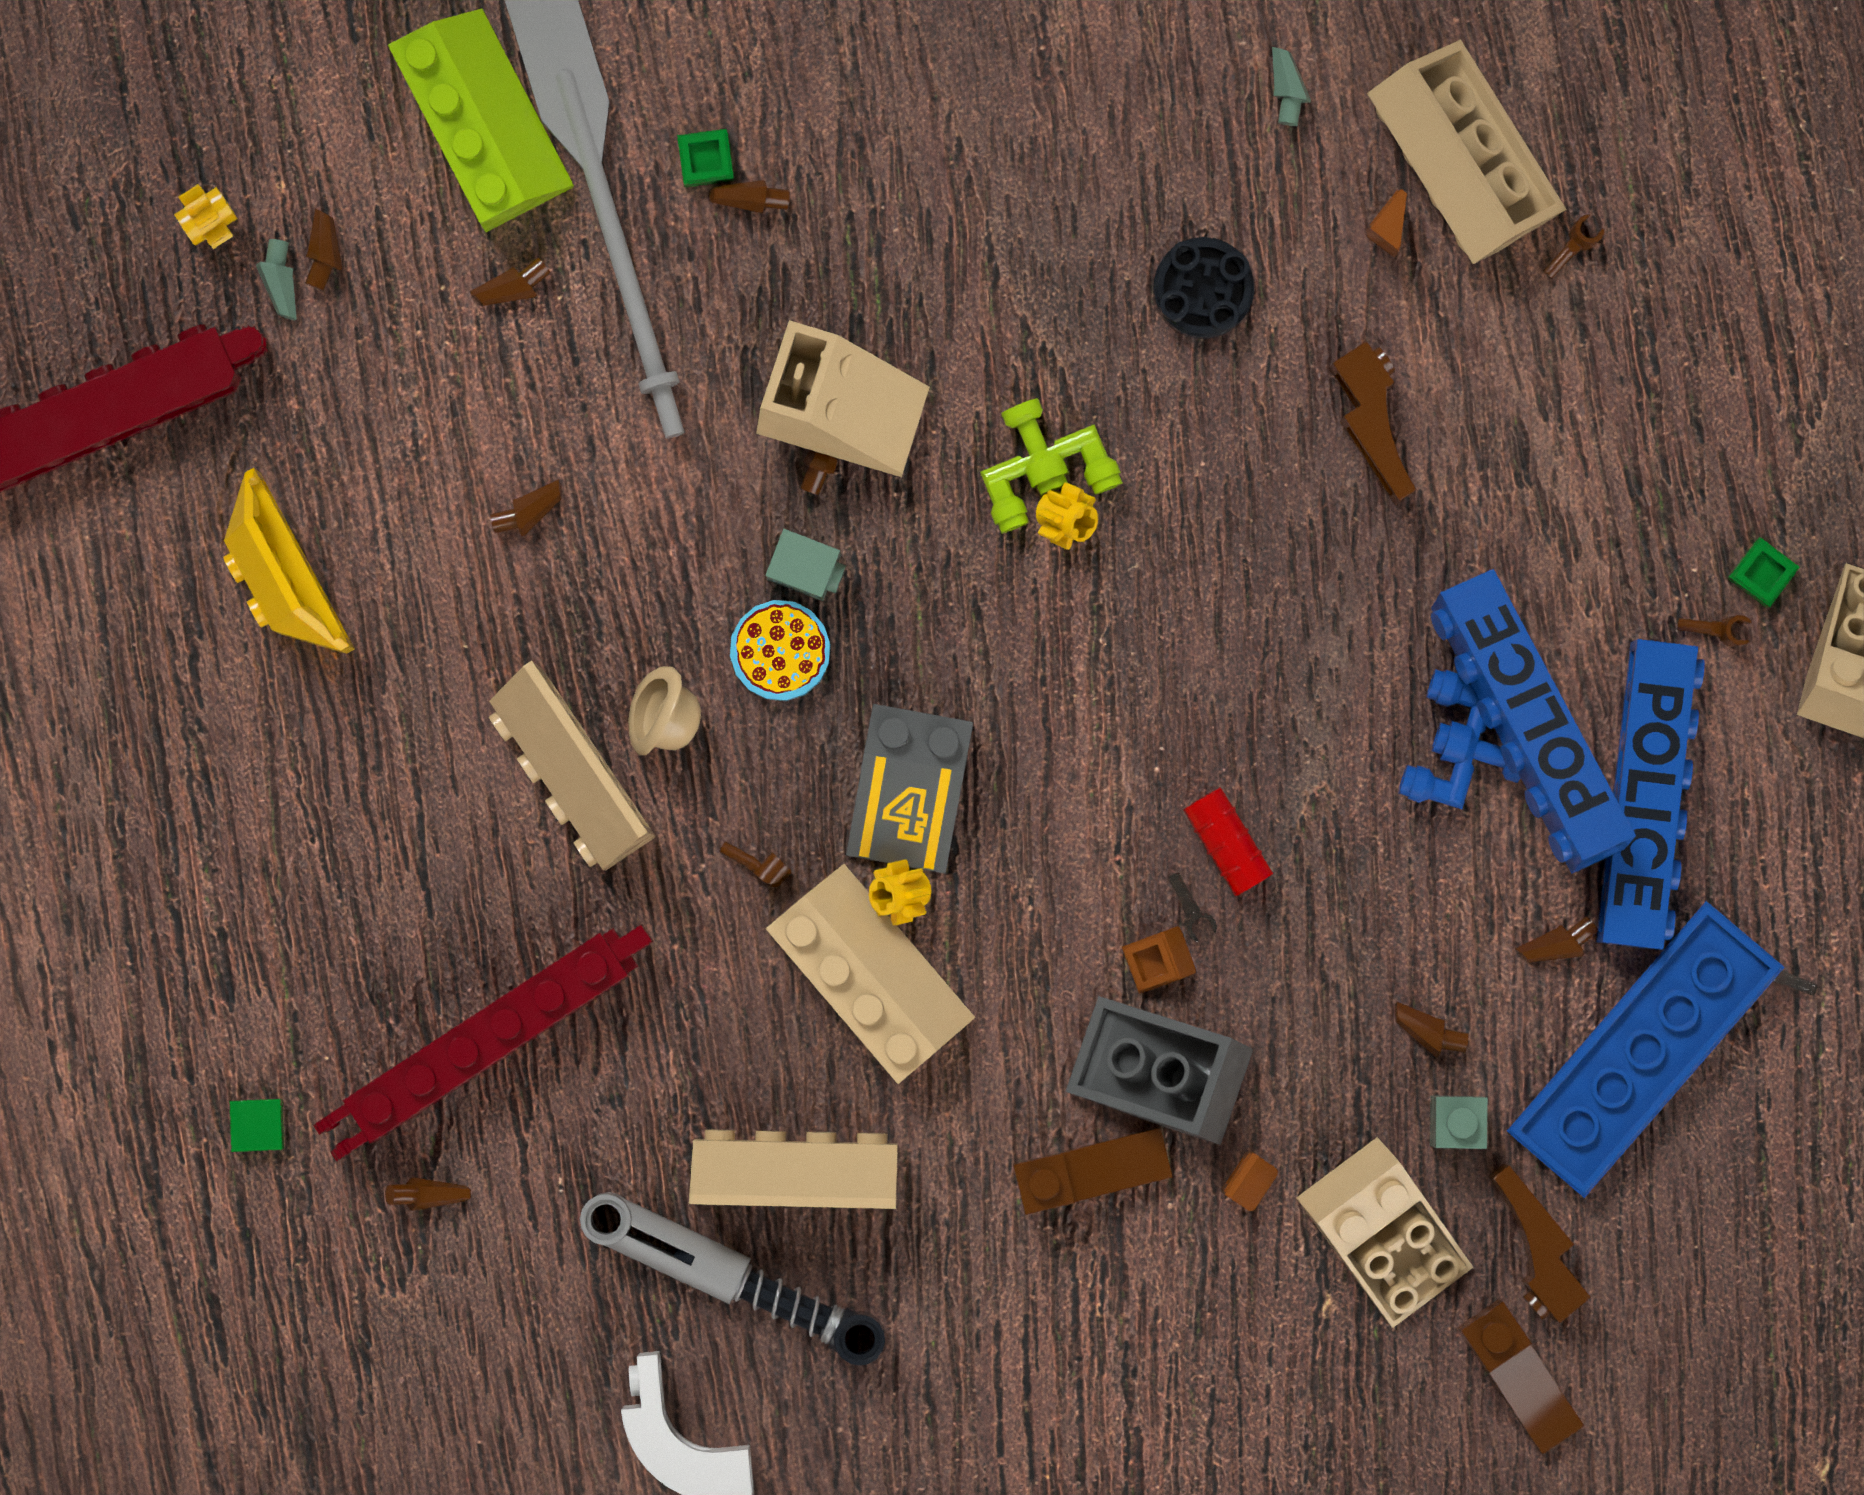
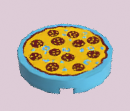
[730,600,831,701]

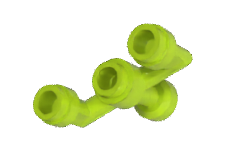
[980,398,1123,534]

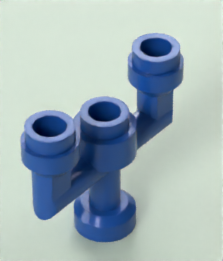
[1398,669,1520,810]

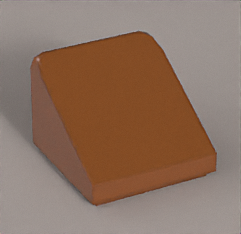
[1365,189,1407,257]
[1122,926,1196,994]
[1221,1150,1278,1211]

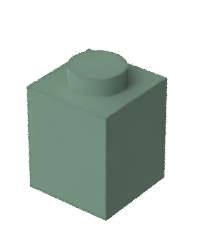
[765,528,847,601]
[1430,1095,1488,1149]

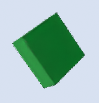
[677,129,734,187]
[1727,537,1800,608]
[230,1099,284,1152]

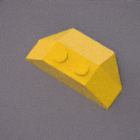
[223,468,355,654]

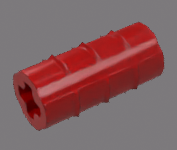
[1183,787,1273,896]

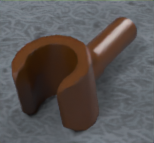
[1543,214,1605,279]
[1677,615,1752,646]
[720,841,792,887]

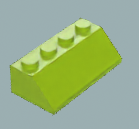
[388,9,574,233]

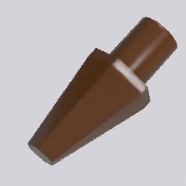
[708,180,790,213]
[305,208,342,291]
[470,257,551,306]
[800,450,838,495]
[490,479,562,536]
[1515,916,1599,963]
[1395,1002,1469,1057]
[385,1177,471,1211]

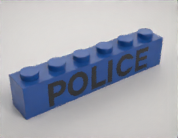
[1431,569,1636,874]
[1596,639,1705,950]

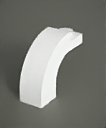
[621,1351,754,1495]

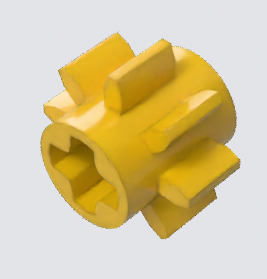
[174,184,238,249]
[1036,482,1098,550]
[869,859,931,926]

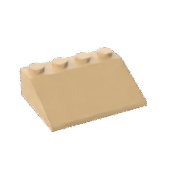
[489,661,656,871]

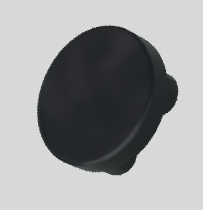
[1153,237,1254,339]

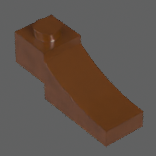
[1329,341,1417,505]
[1013,1127,1173,1215]
[1488,1163,1591,1323]
[1457,1299,1584,1455]

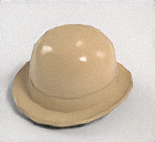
[628,666,701,756]

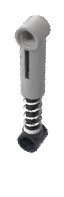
[580,1192,886,1366]

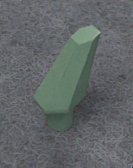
[1272,47,1311,126]
[256,239,297,321]

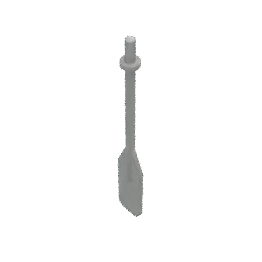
[505,0,685,439]

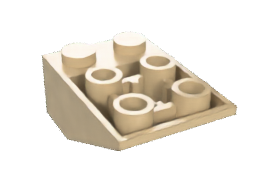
[756,320,930,477]
[1797,563,1864,738]
[1296,1137,1474,1328]

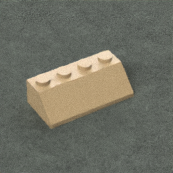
[1367,40,1567,264]
[766,864,975,1084]
[689,1129,898,1209]

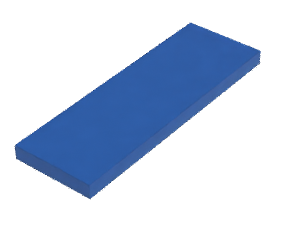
[1507,901,1785,1198]

